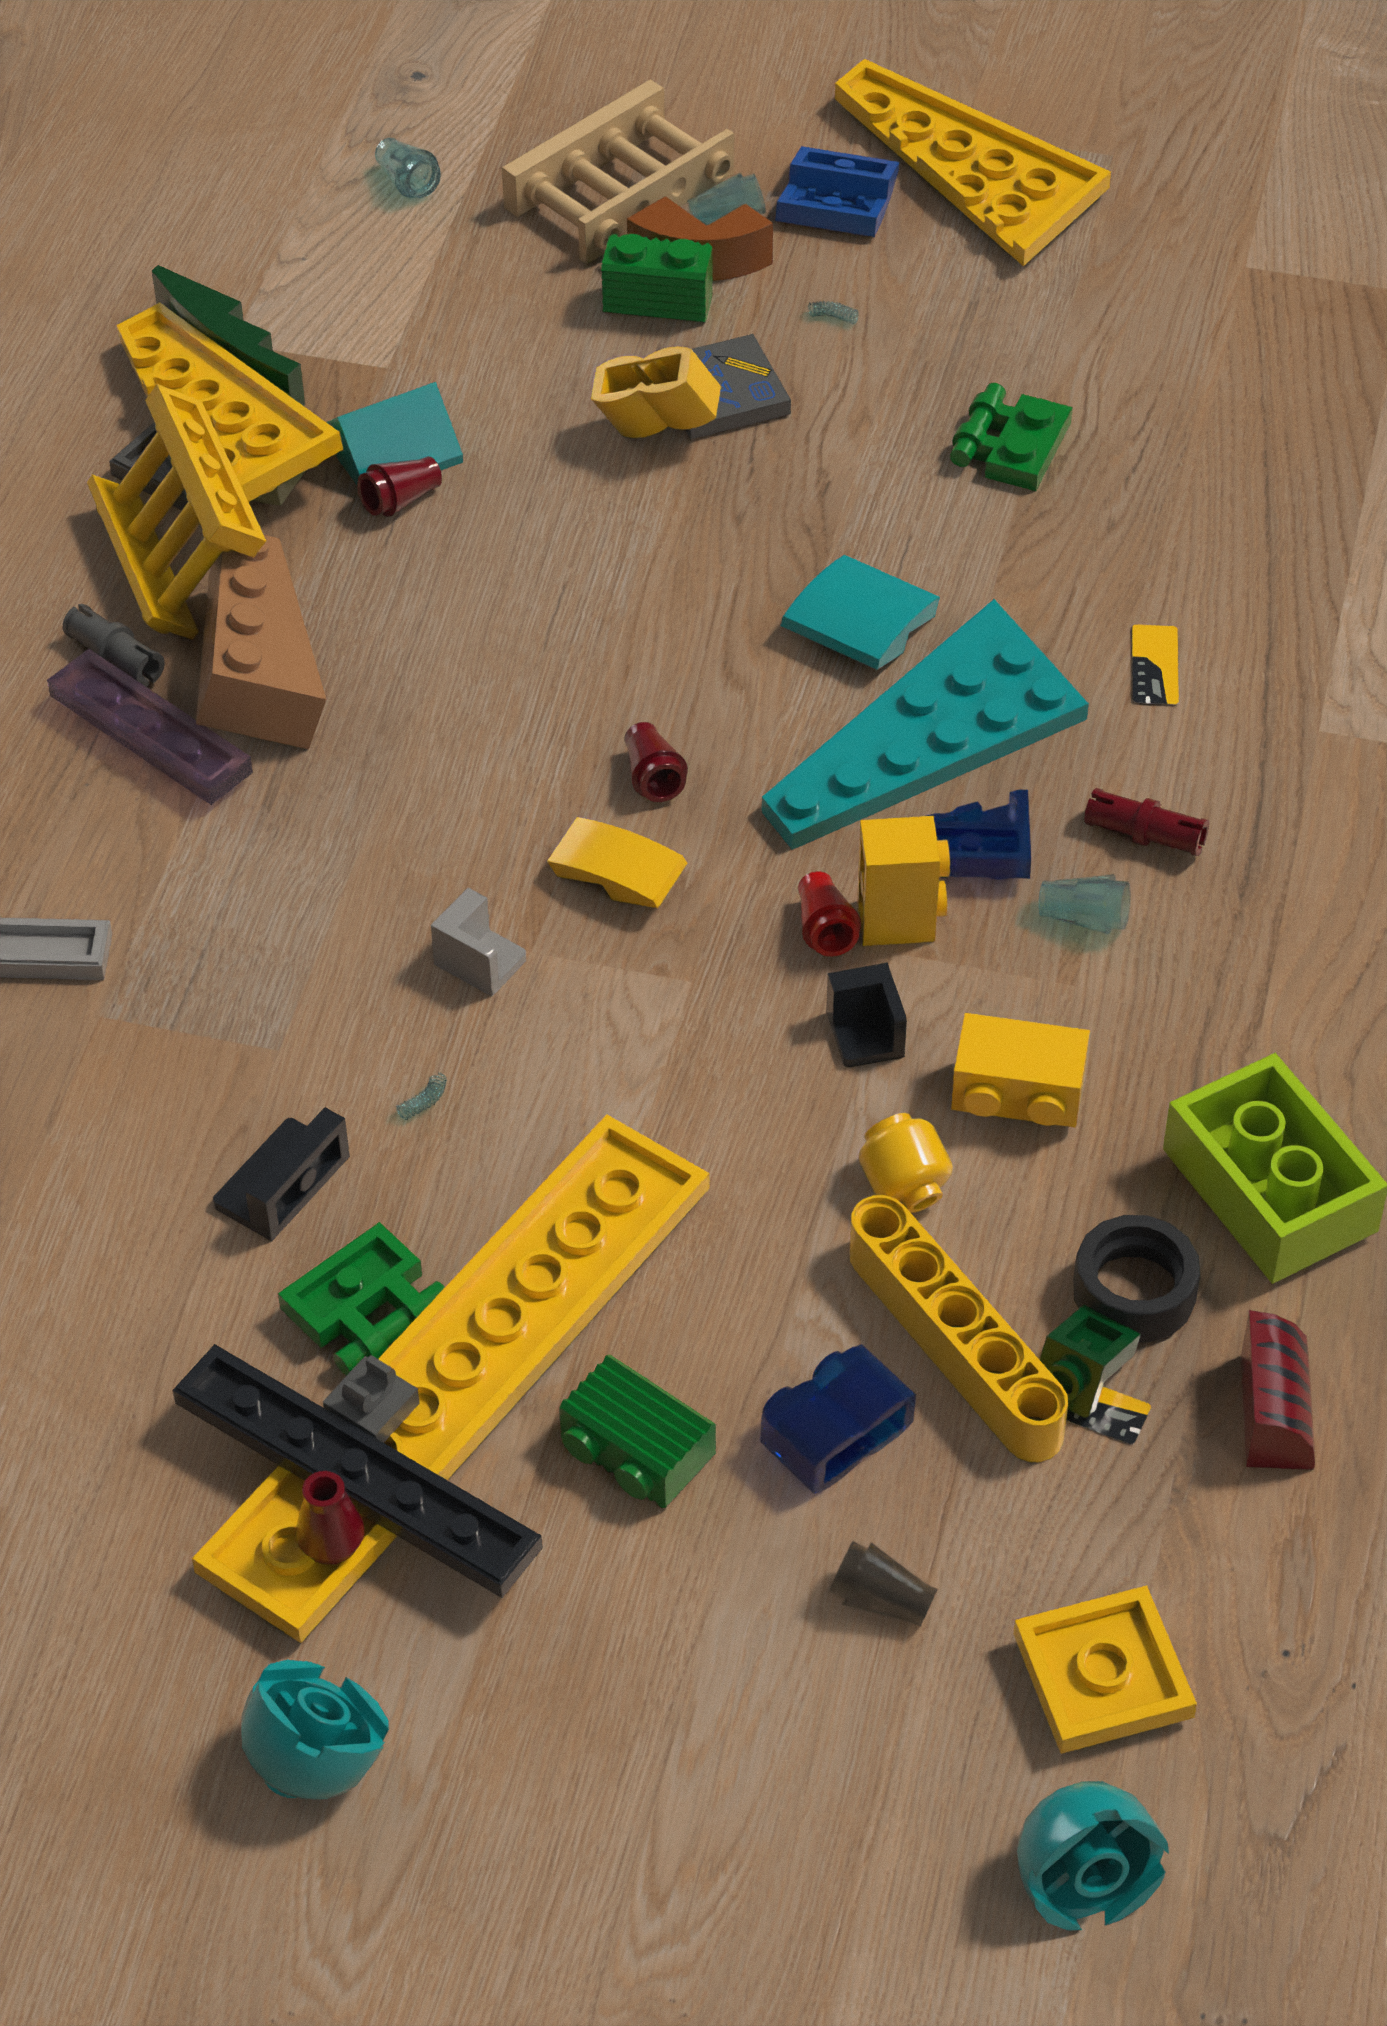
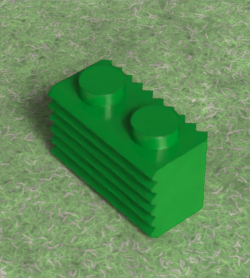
[601,234,713,323]
[559,1355,716,1508]

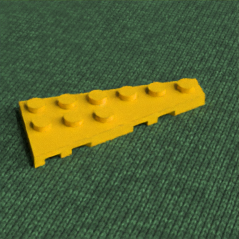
[835,59,1111,266]
[116,303,343,502]

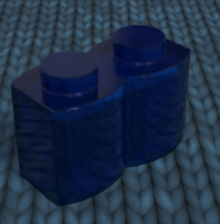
[760,1344,916,1494]

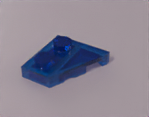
[927,789,1031,880]

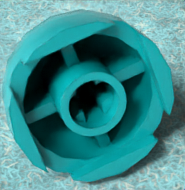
[241,1659,389,1800]
[1017,1781,1169,1931]

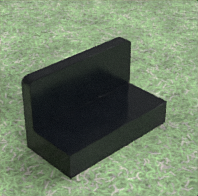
[213,1107,350,1242]

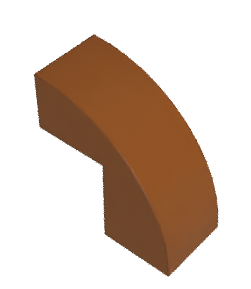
[627,196,773,281]

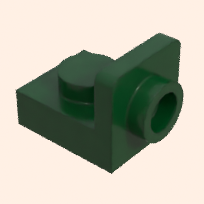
[1040,1305,1141,1418]

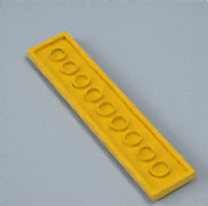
[192,1114,710,1643]

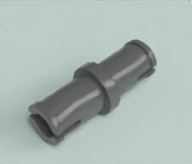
[62,604,165,686]

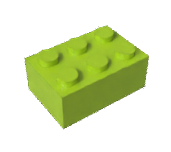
[1163,1052,1387,1284]

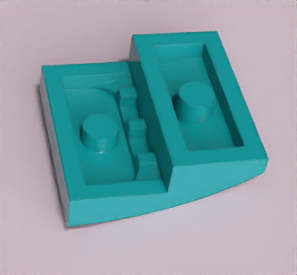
[781,555,940,670]

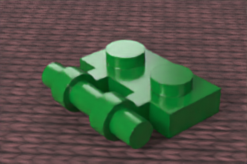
[950,383,1073,491]
[278,1222,445,1376]

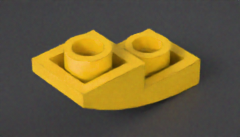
[547,817,688,908]

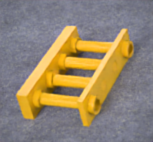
[87,384,266,640]

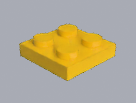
[1013,1585,1197,1754]

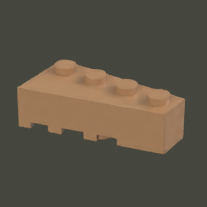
[196,534,327,749]

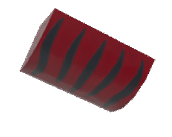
[1241,1310,1315,1470]

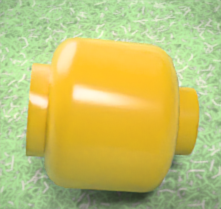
[859,1113,953,1213]

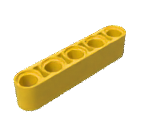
[850,1195,1068,1462]

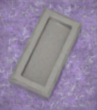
[0,917,112,980]

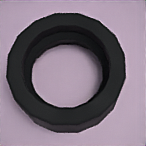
[1073,1215,1200,1343]

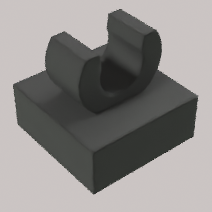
[323,1355,420,1443]

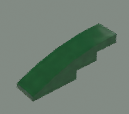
[152,265,305,406]

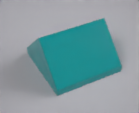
[326,382,463,485]

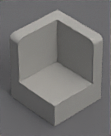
[431,888,526,996]

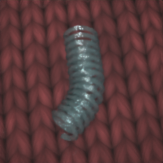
[808,301,859,325]
[396,1072,447,1120]

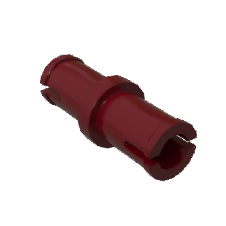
[1084,788,1209,856]

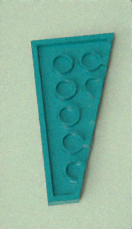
[762,599,1089,850]

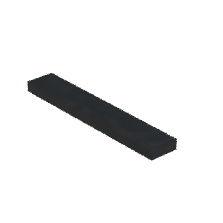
[172,1344,543,1598]

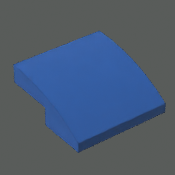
[775,146,899,237]

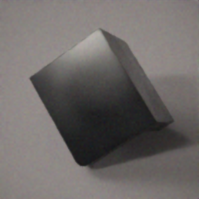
[826,962,907,1068]

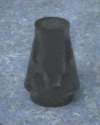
[829,1541,938,1627]

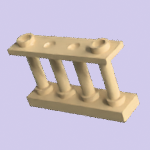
[502,79,734,265]

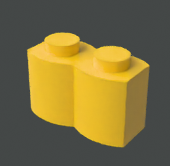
[591,346,721,438]

